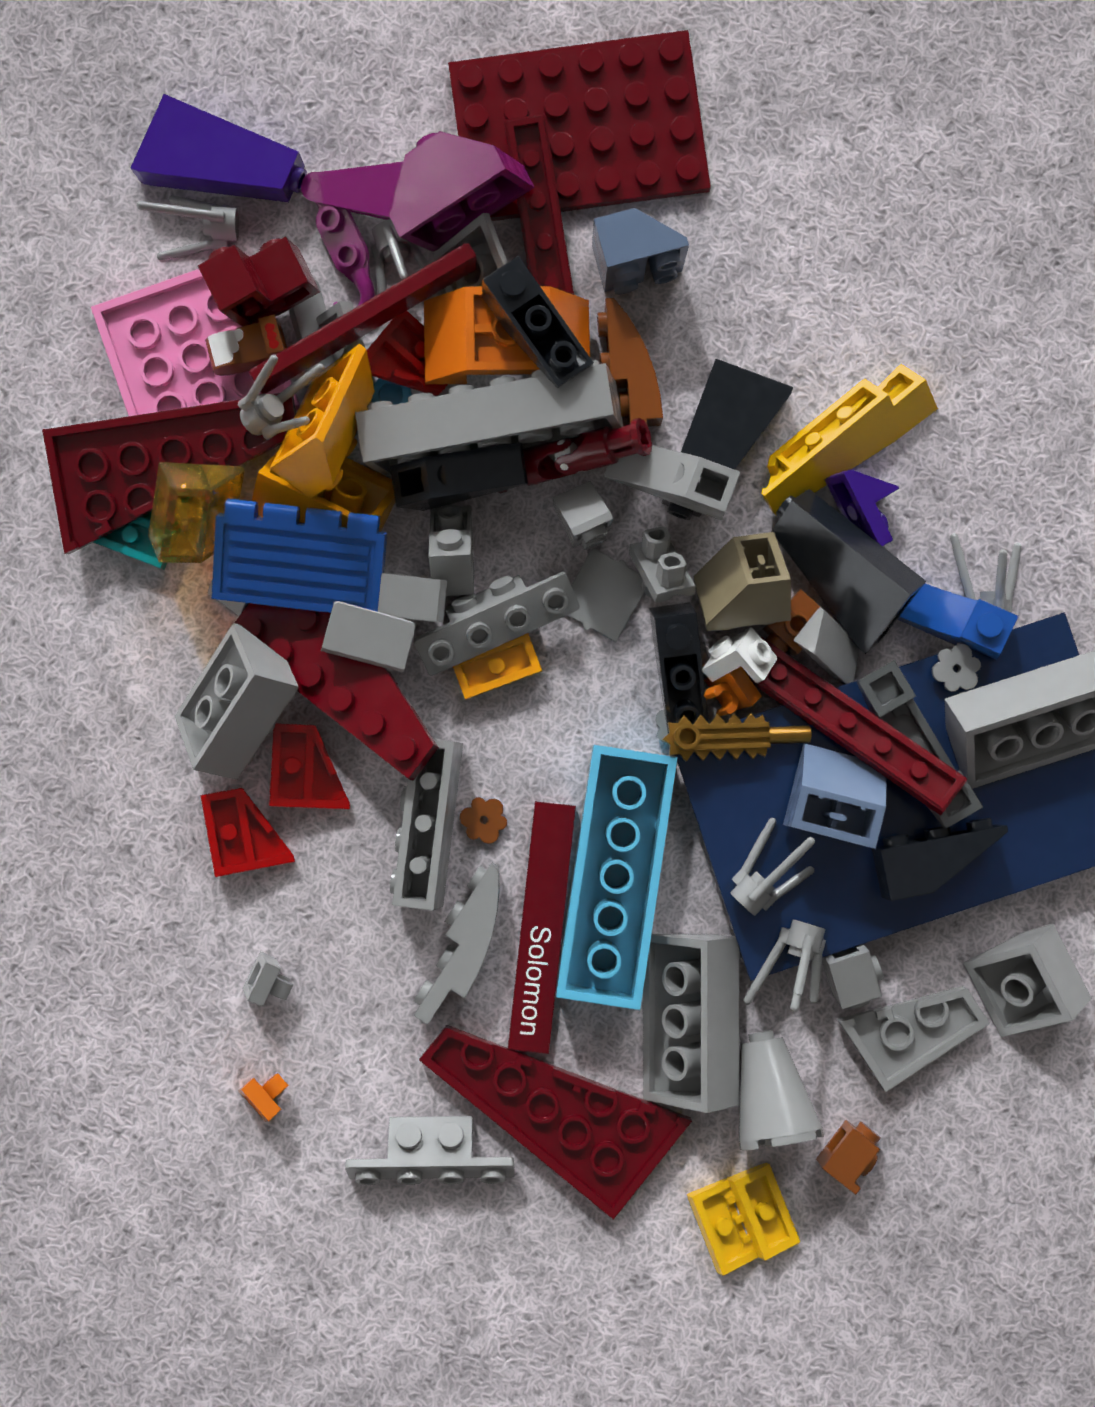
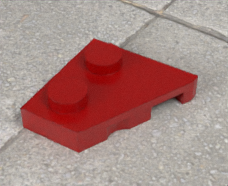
[367,311,448,396]
[269,723,350,809]
[200,788,295,877]

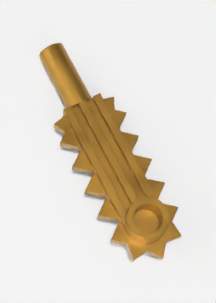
[662,713,811,762]

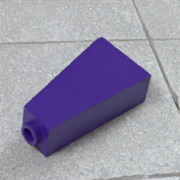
[130,94,307,203]

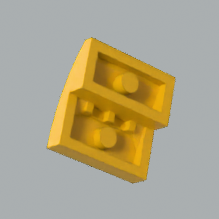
[686,1163,800,1276]

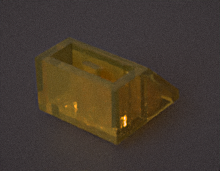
[148,462,245,563]

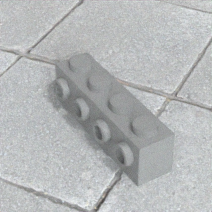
[390,739,463,911]

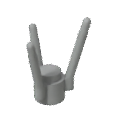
[137,195,239,260]
[371,219,446,296]
[238,355,325,440]
[950,533,1021,613]
[730,818,815,916]
[744,919,826,1012]

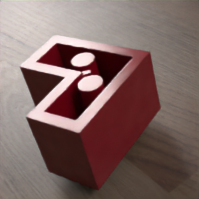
[198,236,320,327]

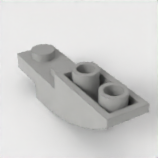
[413,862,500,1025]

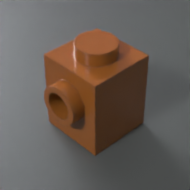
[763,589,820,657]

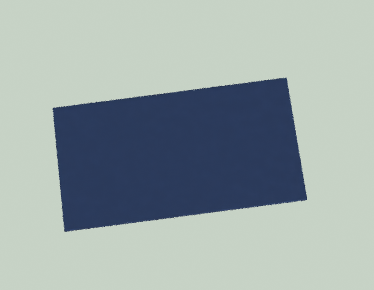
[675,612,1095,981]

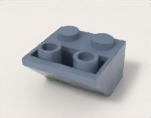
[592,208,689,295]
[783,744,887,849]

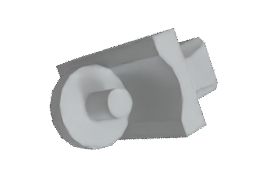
[629,527,696,603]

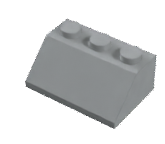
[175,623,299,780]

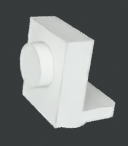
[702,627,777,683]

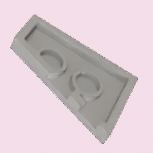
[837,986,990,1092]

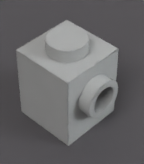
[822,944,884,1010]

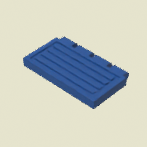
[211,498,387,613]

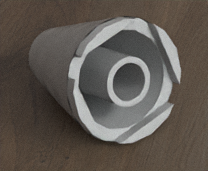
[739,1030,824,1151]

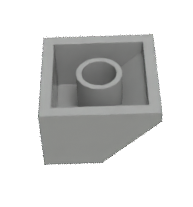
[963,924,1092,1037]

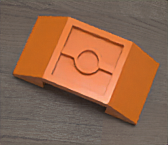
[424,286,590,384]

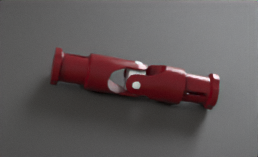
[498,418,652,494]

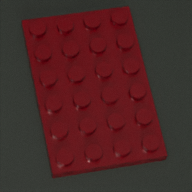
[448,30,711,221]

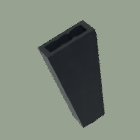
[661,359,793,520]
[771,489,926,654]

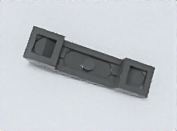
[857,660,983,829]

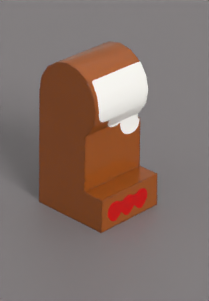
[205,314,287,376]

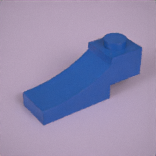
[897,583,1019,660]

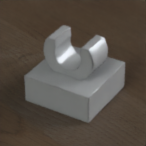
[242,951,293,1006]

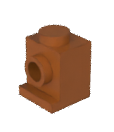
[816,1120,881,1195]

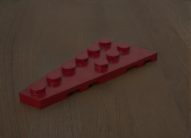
[42,393,296,555]
[227,603,439,781]
[419,1025,692,1220]

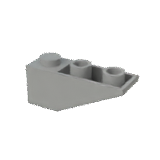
[604,445,740,521]

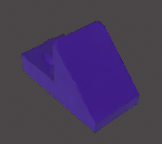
[824,469,899,546]

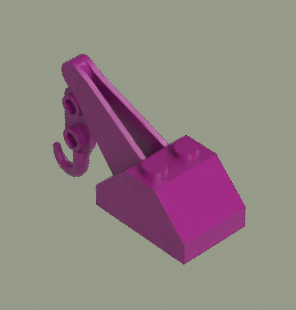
[301,131,535,307]

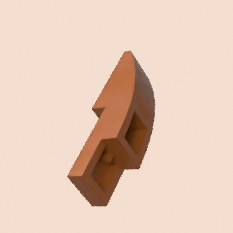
[597,298,663,427]

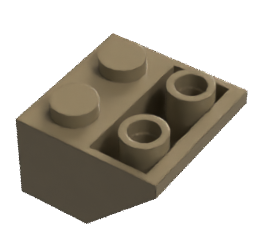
[693,532,791,631]

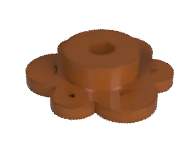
[460,797,507,844]

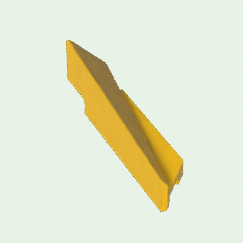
[761,364,938,516]

